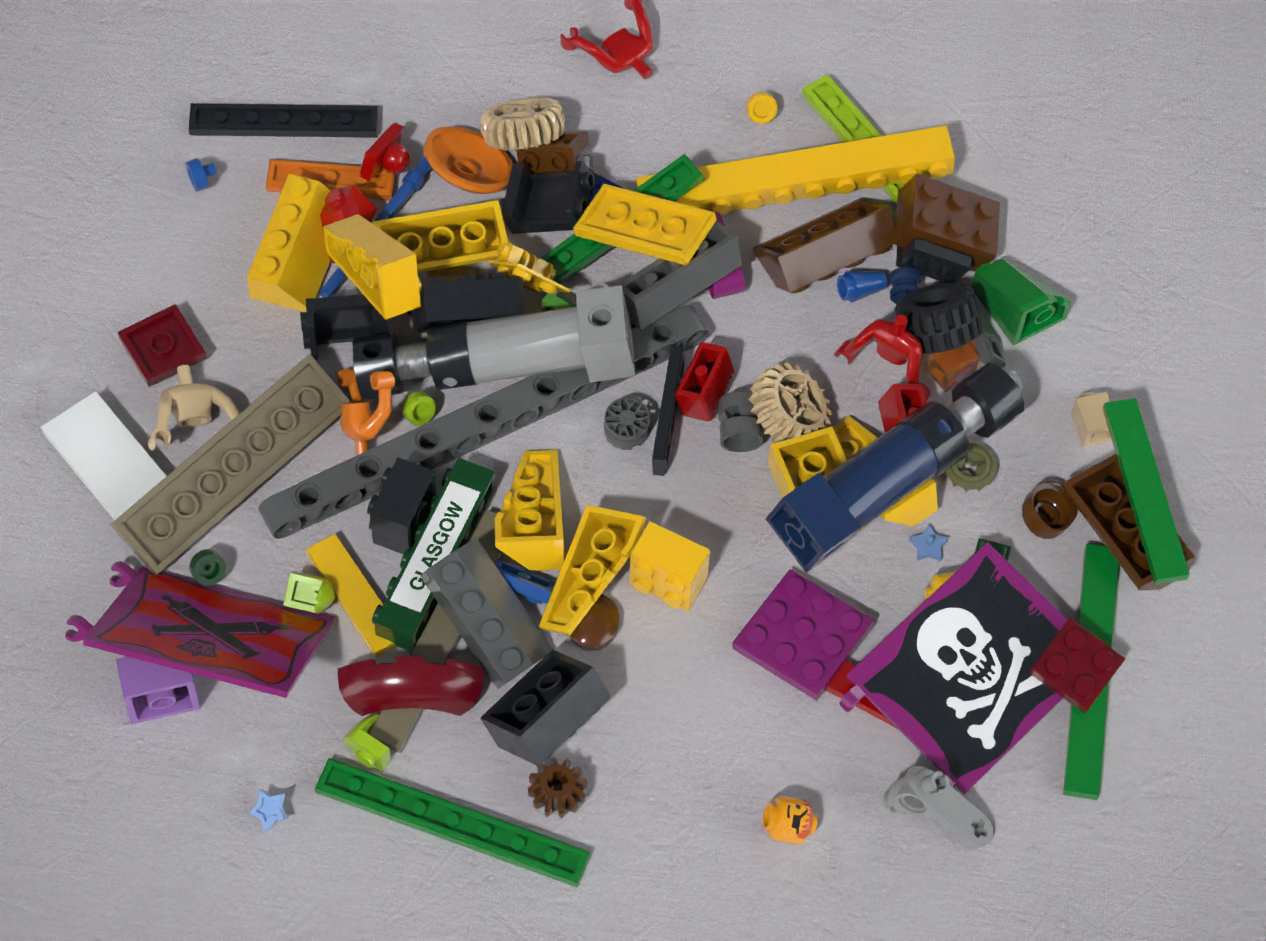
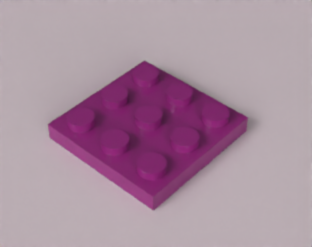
[732,569,874,701]

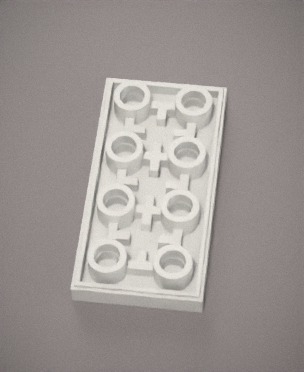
[41,391,166,521]

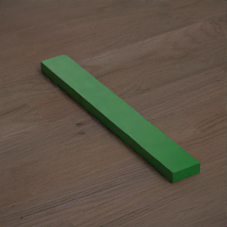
[1063,544,1118,800]
[315,758,590,888]

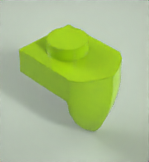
[283,571,335,614]
[343,713,391,772]

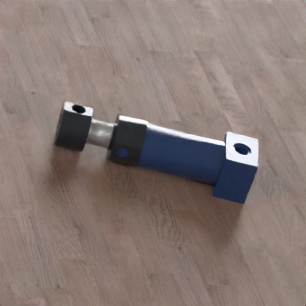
[766,363,1024,573]

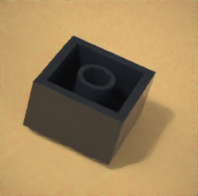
[367,457,436,554]

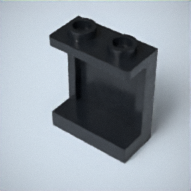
[501,160,595,234]
[300,295,388,360]

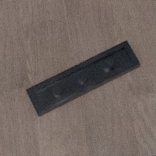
[652,345,685,476]

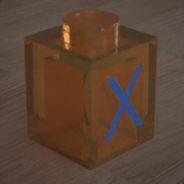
[925,342,980,392]

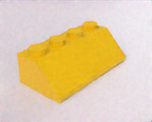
[247,174,331,312]
[372,200,509,273]

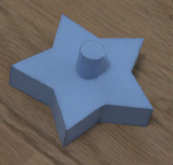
[909,525,948,562]

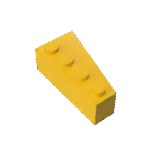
[323,214,422,320]

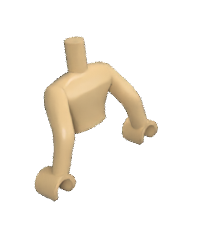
[148,365,240,450]

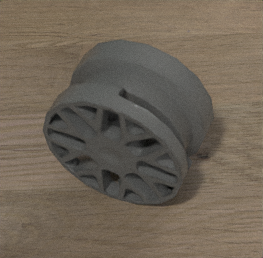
[604,397,650,450]

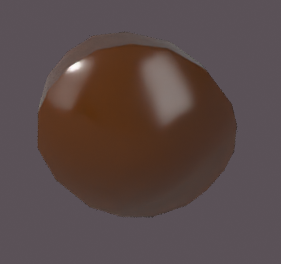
[1022,481,1077,539]
[570,594,620,651]

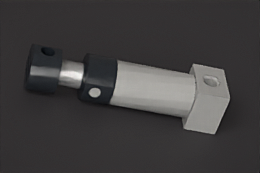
[352,283,636,399]

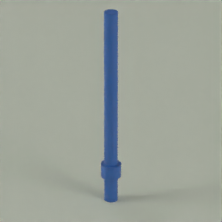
[319,156,431,297]

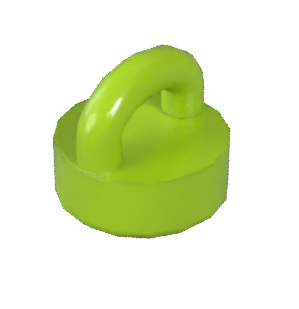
[401,391,436,426]

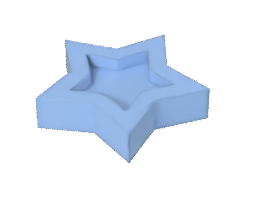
[249,790,288,831]

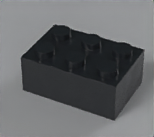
[411,272,523,333]
[480,649,611,767]

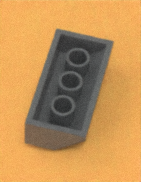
[420,538,553,689]

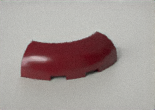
[337,656,484,716]

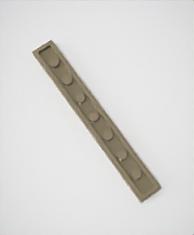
[369,509,503,753]

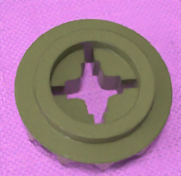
[945,443,997,492]

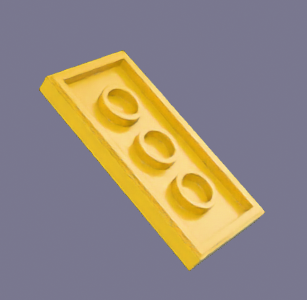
[573,184,717,266]

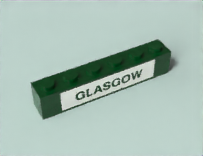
[372,458,495,652]

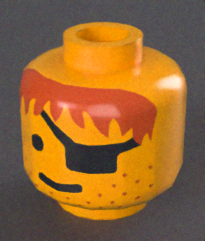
[763,796,817,845]

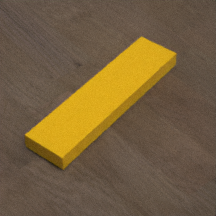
[306,534,397,658]

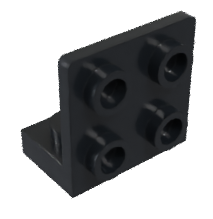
[896,238,971,283]

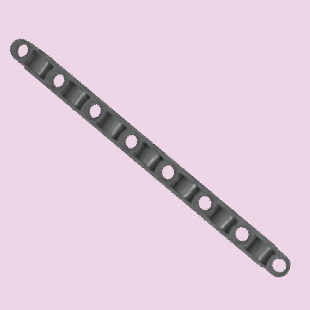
[258,305,709,539]

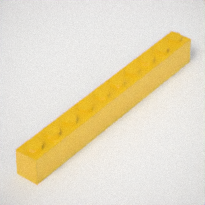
[636,125,955,215]

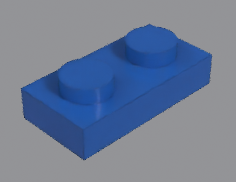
[494,559,556,604]

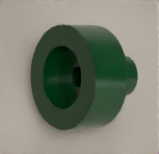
[189,549,226,586]

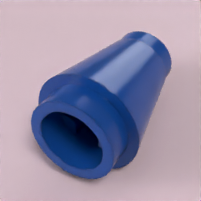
[837,271,887,303]

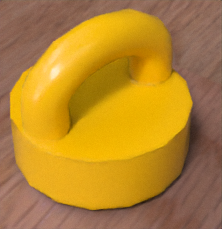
[746,91,777,124]

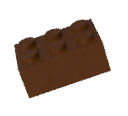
[894,173,1000,272]

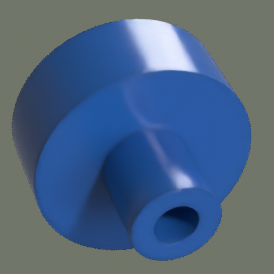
[185,158,217,192]

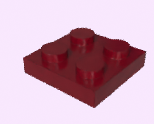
[117,304,207,387]
[1029,618,1126,714]

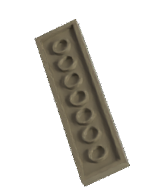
[110,354,350,575]

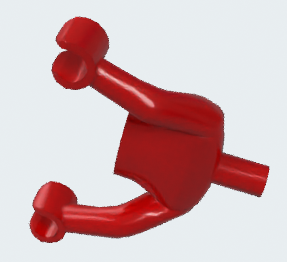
[560,0,653,79]
[834,314,931,400]

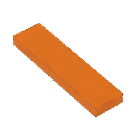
[266,159,396,201]

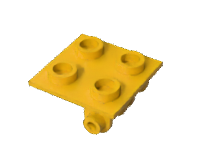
[487,243,571,295]

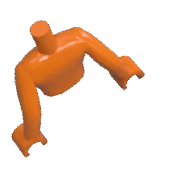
[337,369,395,456]

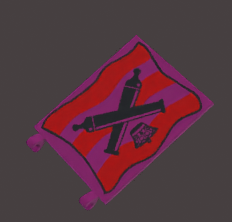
[65,561,335,698]

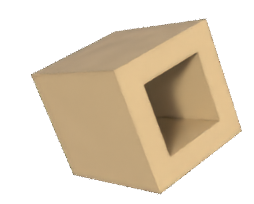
[1071,392,1112,447]

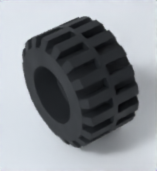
[895,283,982,354]

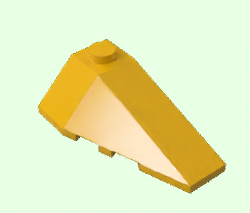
[833,416,938,527]
[494,450,564,571]
[538,505,647,636]

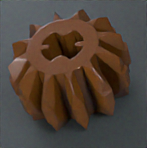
[528,757,587,819]

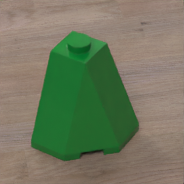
[971,258,1071,346]

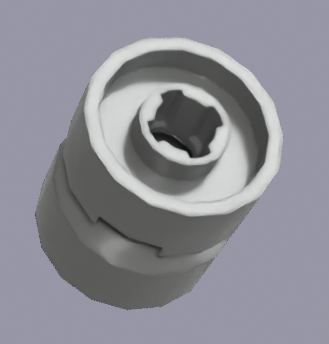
[718,392,763,452]

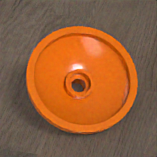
[424,126,513,194]

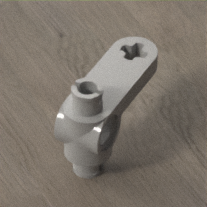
[883,766,993,849]

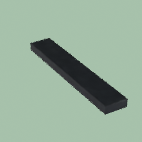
[189,103,378,138]

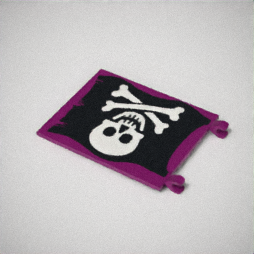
[839,542,1067,795]

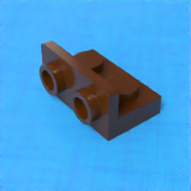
[516,131,589,174]

